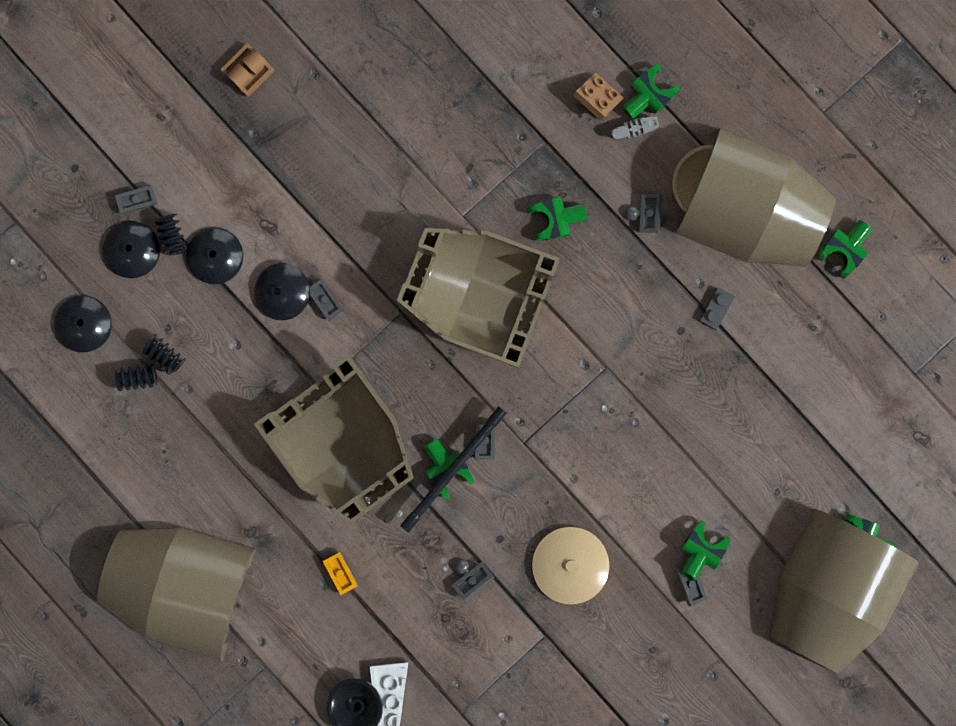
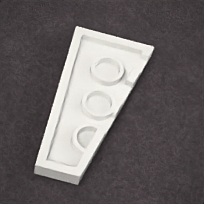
[370,662,408,726]

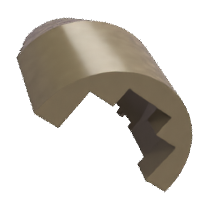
[676,128,836,267]
[397,228,560,369]
[254,354,414,524]
[769,509,919,674]
[97,527,256,661]

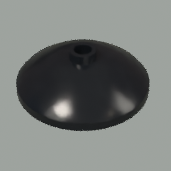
[103,221,160,279]
[186,227,244,284]
[254,263,310,320]
[54,295,112,353]
[326,678,383,726]

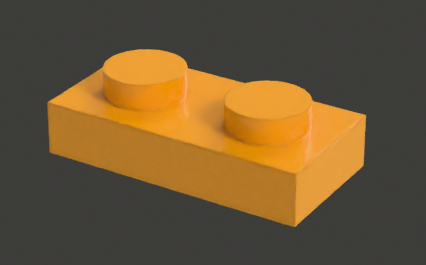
[323,552,358,595]

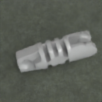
[610,116,659,139]

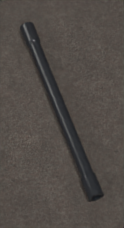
[400,406,507,533]

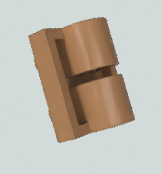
[220,43,275,97]
[573,73,623,121]

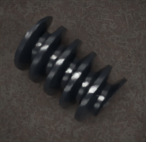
[155,214,188,256]
[143,334,186,375]
[115,363,157,391]

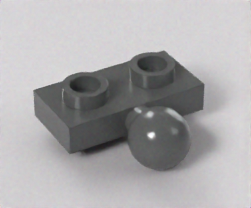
[625,194,662,233]
[452,559,495,602]

